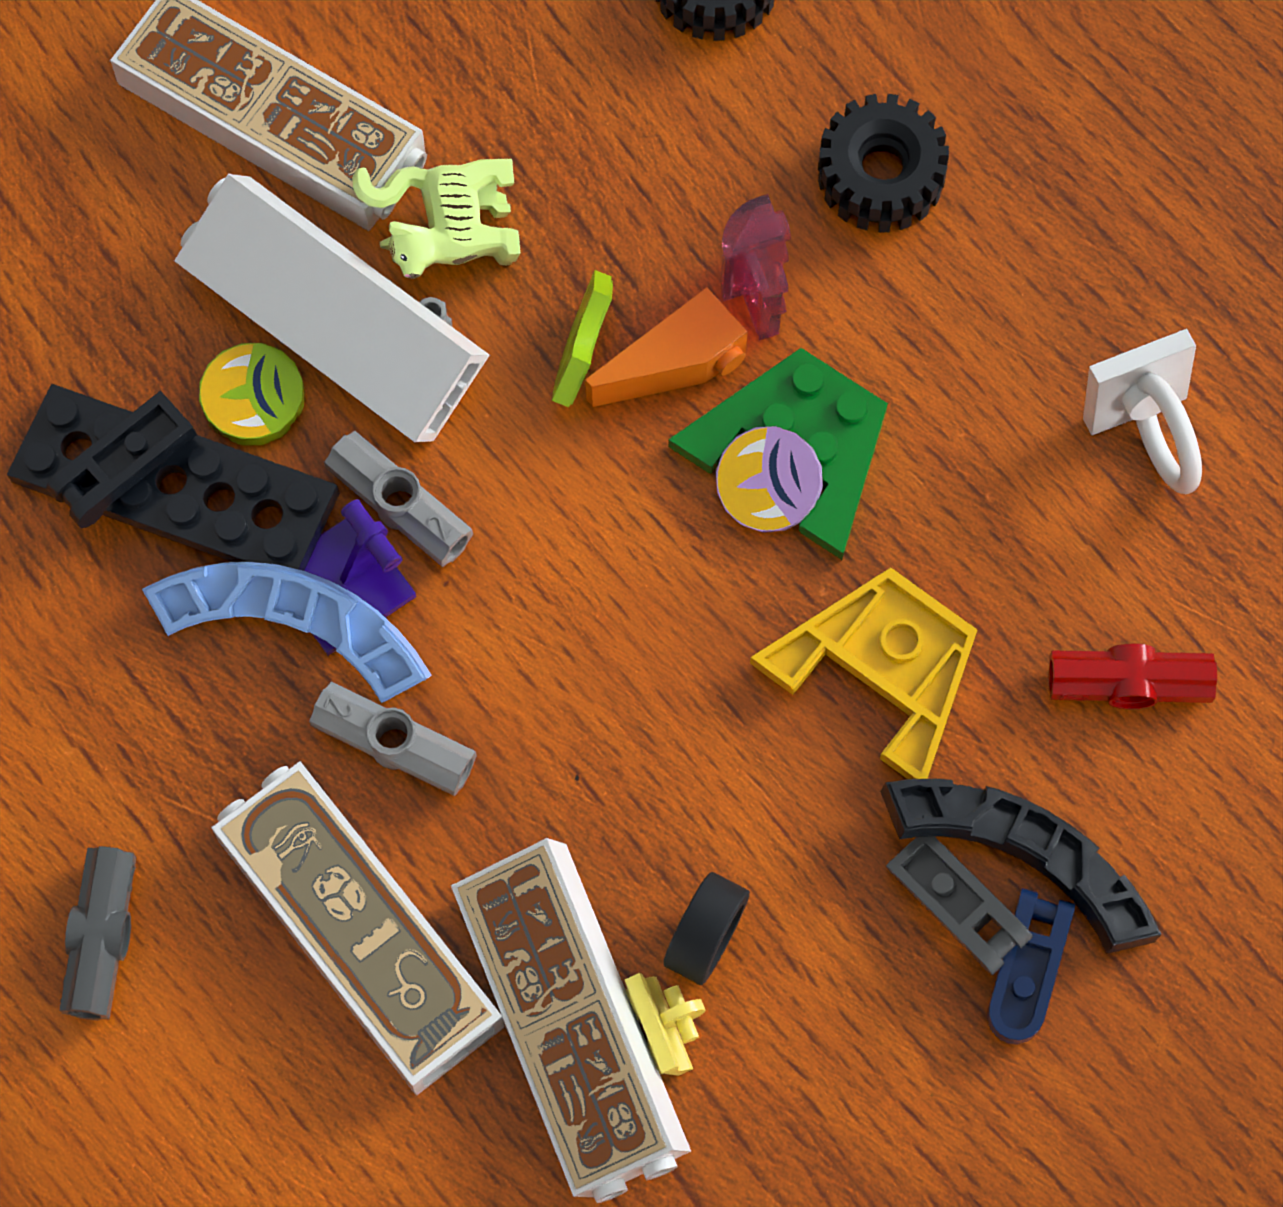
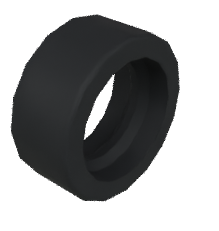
[664,872,750,985]

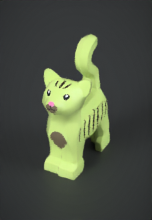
[352,159,520,279]

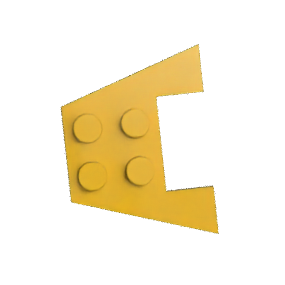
[750,567,977,779]

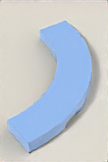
[142,562,432,703]

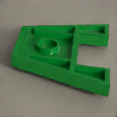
[668,348,888,560]

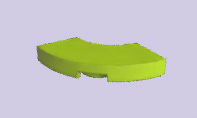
[552,270,613,407]

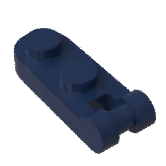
[987,888,1076,1044]

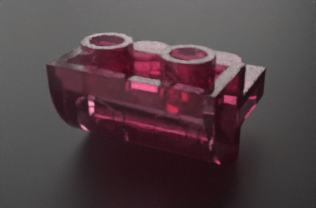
[720,194,791,340]

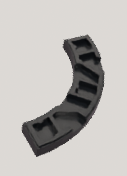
[880,779,1162,954]

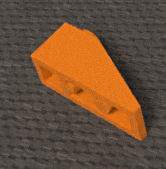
[585,287,748,407]

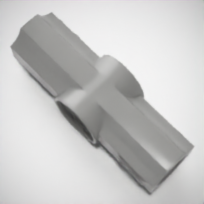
[324,431,473,567]
[309,681,477,796]

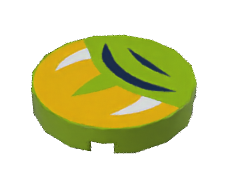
[199,343,304,445]

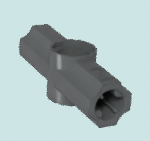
[60,846,137,1020]

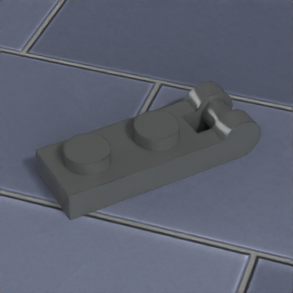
[886,836,1033,975]

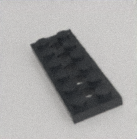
[7,383,340,571]

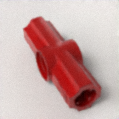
[1048,643,1218,710]

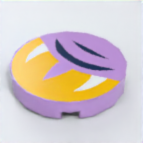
[716,426,823,532]

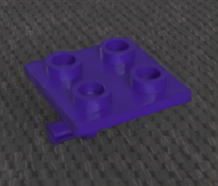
[305,499,417,656]

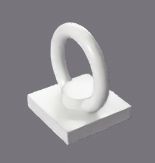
[1083,329,1202,494]

